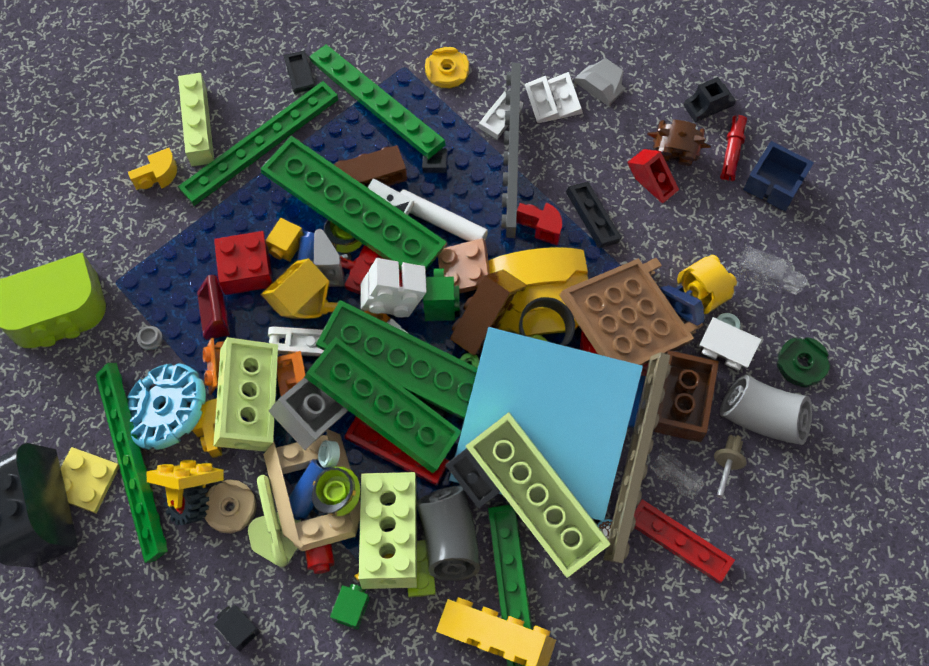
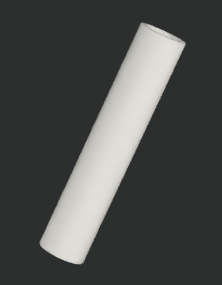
[400,190,488,242]

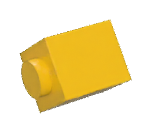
[265,218,303,262]

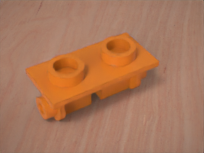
[203,338,224,395]

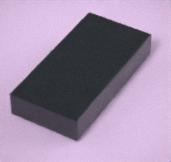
[283,50,315,94]

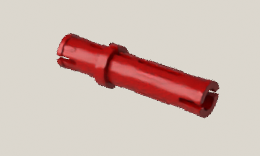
[720,115,747,181]

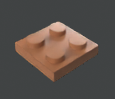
[438,238,490,294]

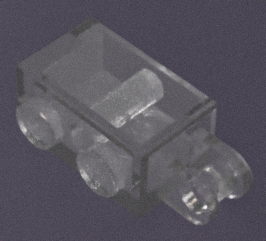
[733,245,807,294]

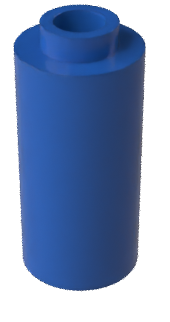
[289,459,328,520]

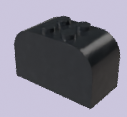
[0,443,78,568]

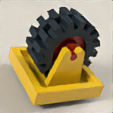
[147,460,224,526]

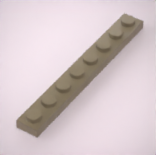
[603,352,671,564]

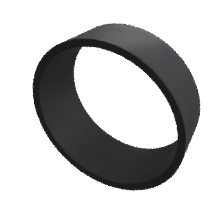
[519,297,575,346]

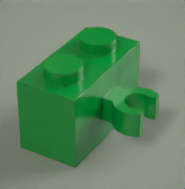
[423,268,460,321]

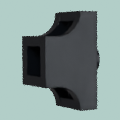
[683,77,736,122]

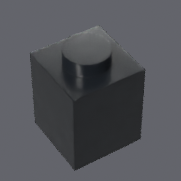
[214,604,261,652]

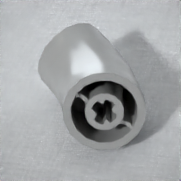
[720,374,812,445]

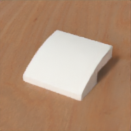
[525,72,583,123]

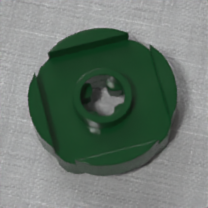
[777,337,830,388]

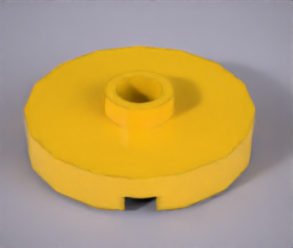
[425,47,469,88]

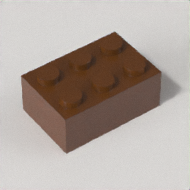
[653,350,719,443]

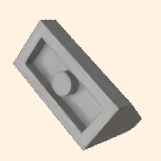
[314,229,345,287]

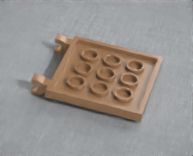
[559,258,703,366]

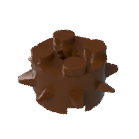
[647,120,711,166]

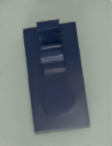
[661,285,705,326]

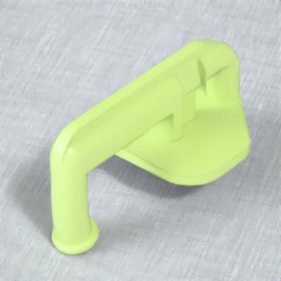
[248,475,301,567]

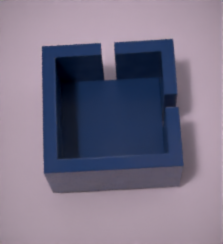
[743,141,814,212]

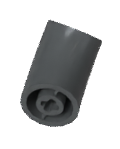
[416,485,480,581]

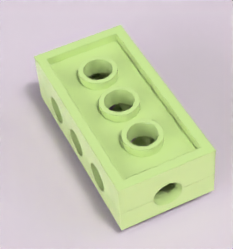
[213,337,278,452]
[359,472,417,589]

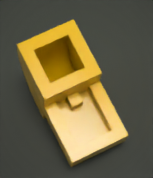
[128,148,177,190]
[192,398,223,458]

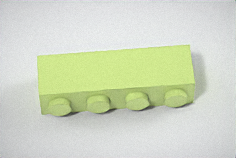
[178,73,214,167]

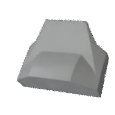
[574,58,624,106]

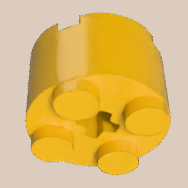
[677,255,737,314]

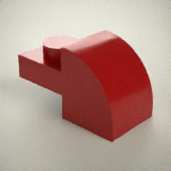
[516,203,562,245]

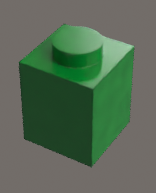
[330,584,370,630]

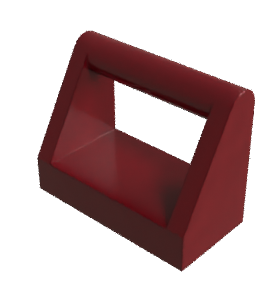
[197,275,230,340]

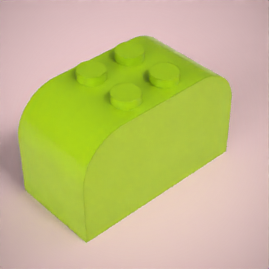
[0,252,106,348]

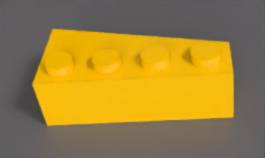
[436,597,556,666]

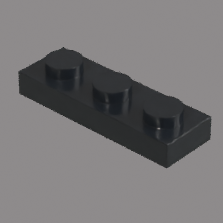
[566,182,622,249]

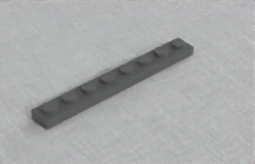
[501,62,521,238]

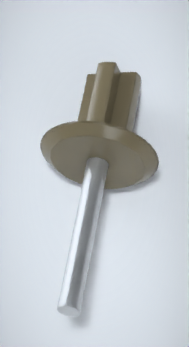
[714,435,747,498]

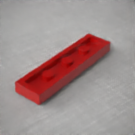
[345,417,449,486]
[634,499,735,584]

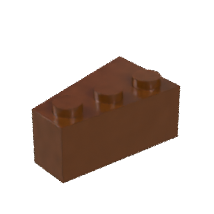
[450,269,527,356]

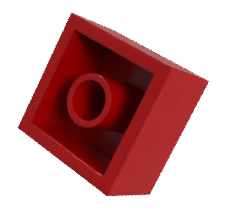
[214,231,273,295]

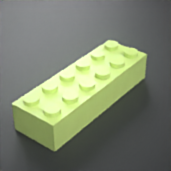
[466,412,611,578]

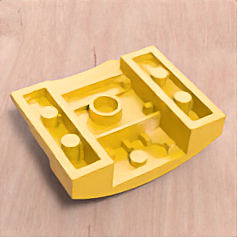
[488,248,588,337]

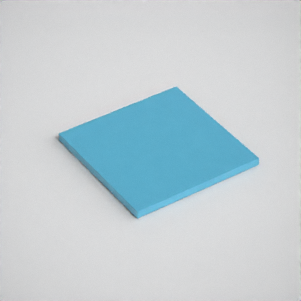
[449,327,643,521]

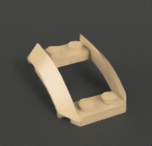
[263,429,361,551]

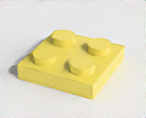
[61,447,119,513]

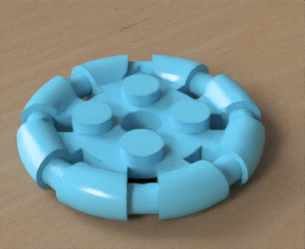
[127,363,206,450]

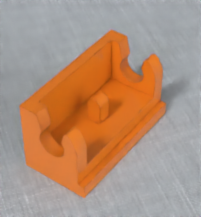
[277,351,305,397]

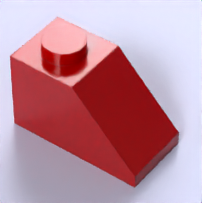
[627,149,679,203]

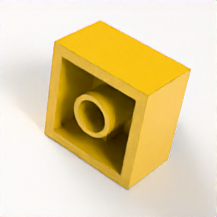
[261,258,338,319]

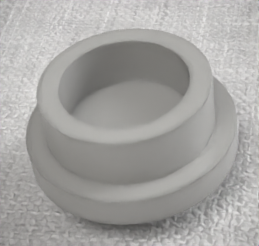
[137,326,163,350]

